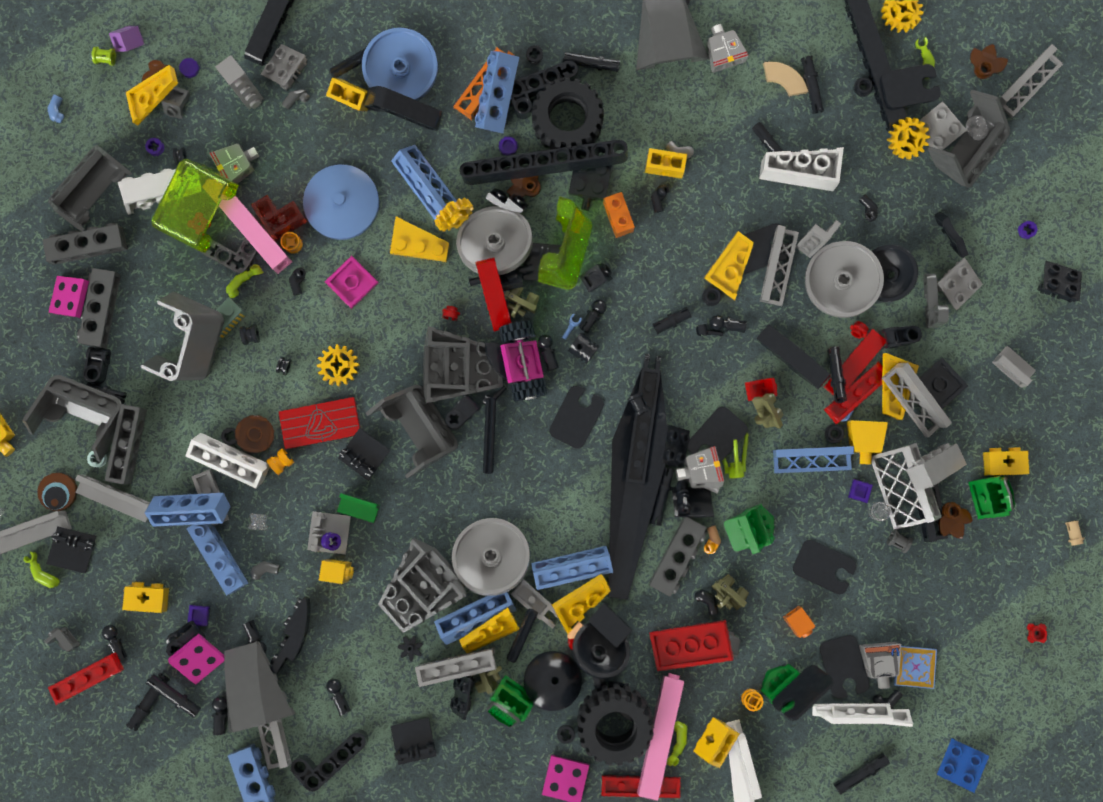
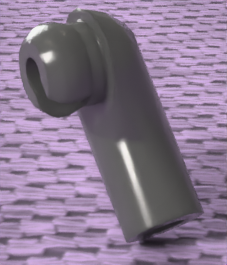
[281,89,310,110]
[250,561,280,580]

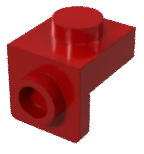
[745,377,778,401]

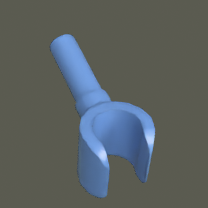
[562,314,581,340]

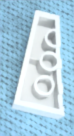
[759,147,844,191]
[118,164,202,215]

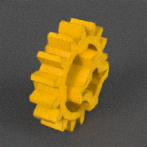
[881,0,924,33]
[887,117,930,159]
[434,198,474,232]
[317,344,360,387]

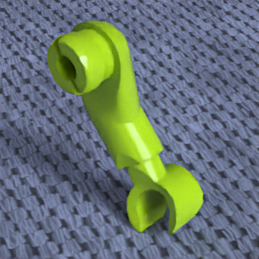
[915,37,935,79]
[226,264,264,298]
[23,551,60,588]
[666,721,687,766]

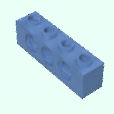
[475,51,519,133]
[145,493,231,527]
[186,524,249,595]
[434,592,517,645]
[228,744,275,802]

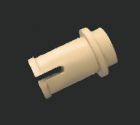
[1065,520,1085,546]

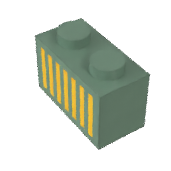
[216,297,248,341]

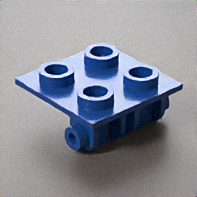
[937,739,989,793]

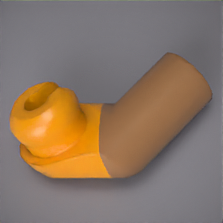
[704,525,721,554]

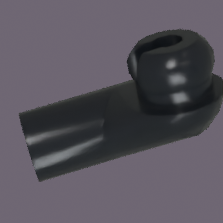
[651,185,669,213]
[859,195,878,222]
[289,268,306,296]
[695,590,718,615]
[873,690,903,708]

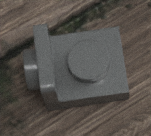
[162,87,190,119]
[44,627,80,652]

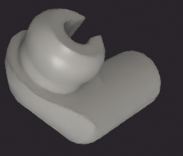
[665,141,694,159]

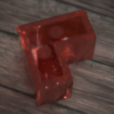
[251,195,308,241]

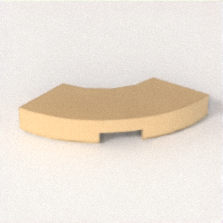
[763,62,808,96]

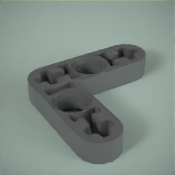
[198,224,268,274]
[923,273,949,328]

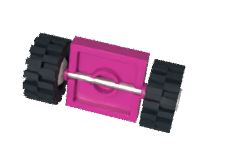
[499,321,548,402]

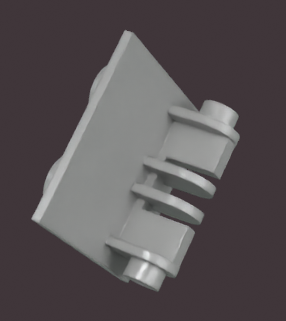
[261,44,307,90]
[912,101,967,150]
[937,258,983,310]
[307,511,351,555]

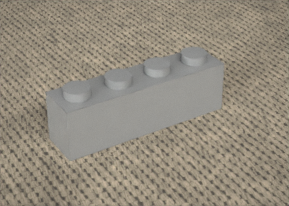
[215,55,264,110]
[906,443,967,492]

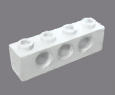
[186,433,270,488]

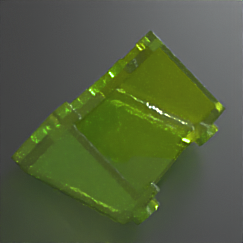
[152,159,239,253]
[538,196,592,290]

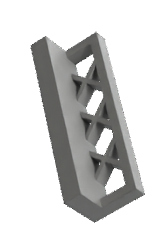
[999,44,1063,117]
[796,220,841,258]
[759,225,799,306]
[882,363,952,437]
[75,475,150,523]
[0,511,72,554]
[415,647,497,687]
[258,719,291,770]

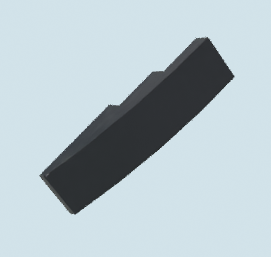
[756,324,831,389]

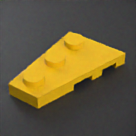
[126,65,178,125]
[390,217,449,262]
[704,231,754,300]
[882,353,919,420]
[552,574,611,634]
[459,608,520,653]

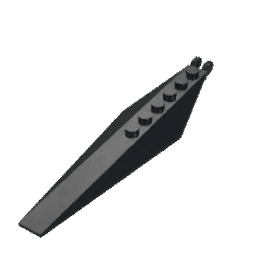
[608,354,667,600]

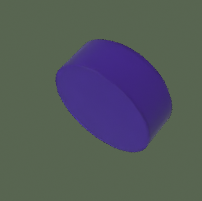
[179,58,199,78]
[499,136,518,156]

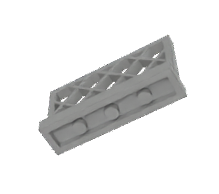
[871,443,942,530]

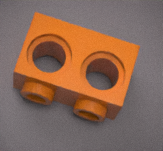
[603,192,635,238]

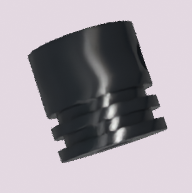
[568,333,600,364]

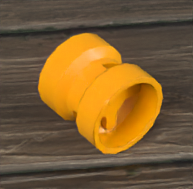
[280,232,303,254]
[267,448,294,475]
[741,689,763,711]

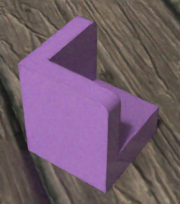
[109,26,144,52]

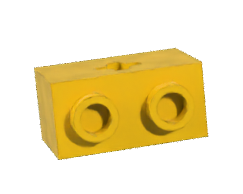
[326,78,368,111]
[645,148,687,179]
[983,447,1029,476]
[319,559,354,584]
[122,582,169,613]
[693,717,739,768]

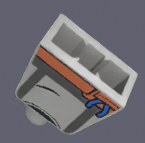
[859,642,901,689]

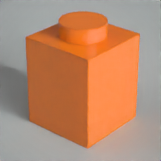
[783,606,816,638]

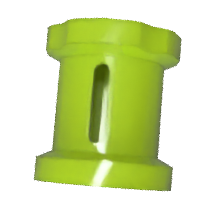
[91,47,116,66]

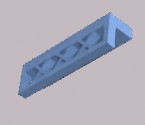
[391,145,457,220]
[773,446,854,473]
[531,546,613,590]

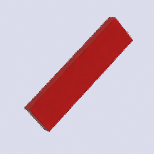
[475,257,511,331]
[824,329,886,396]
[823,362,883,424]
[48,652,124,705]
[601,775,680,798]

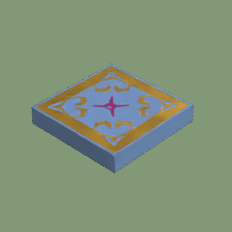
[894,646,937,689]

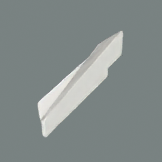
[812,704,913,727]
[726,719,762,802]

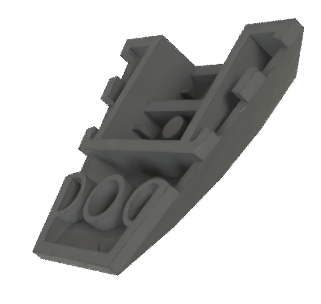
[636,0,710,70]
[423,326,503,403]
[378,538,466,633]
[224,641,296,732]

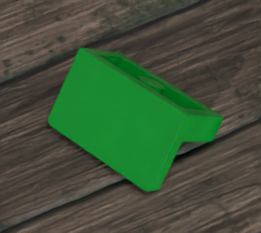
[337,493,380,523]

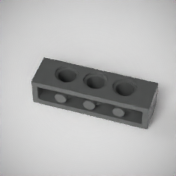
[42,223,128,265]
[77,268,121,349]
[105,404,147,484]
[648,517,707,597]

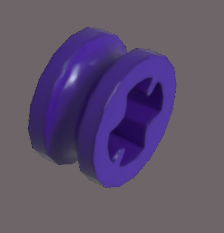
[145,138,164,156]
[1018,221,1037,239]
[321,532,341,551]

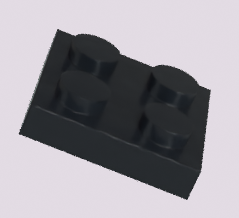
[919,357,968,409]

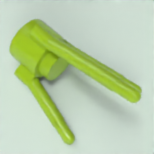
[722,433,749,478]

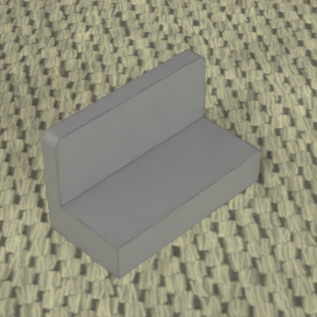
[992,346,1035,388]

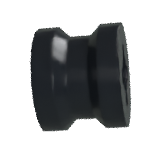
[239,324,260,345]

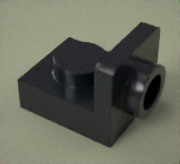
[579,263,613,292]

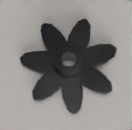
[398,636,423,661]

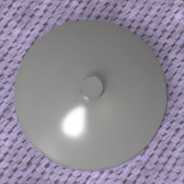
[456,206,533,275]
[805,241,884,318]
[452,518,530,596]

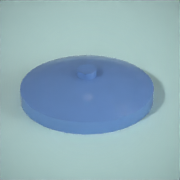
[362,28,438,101]
[303,165,379,240]

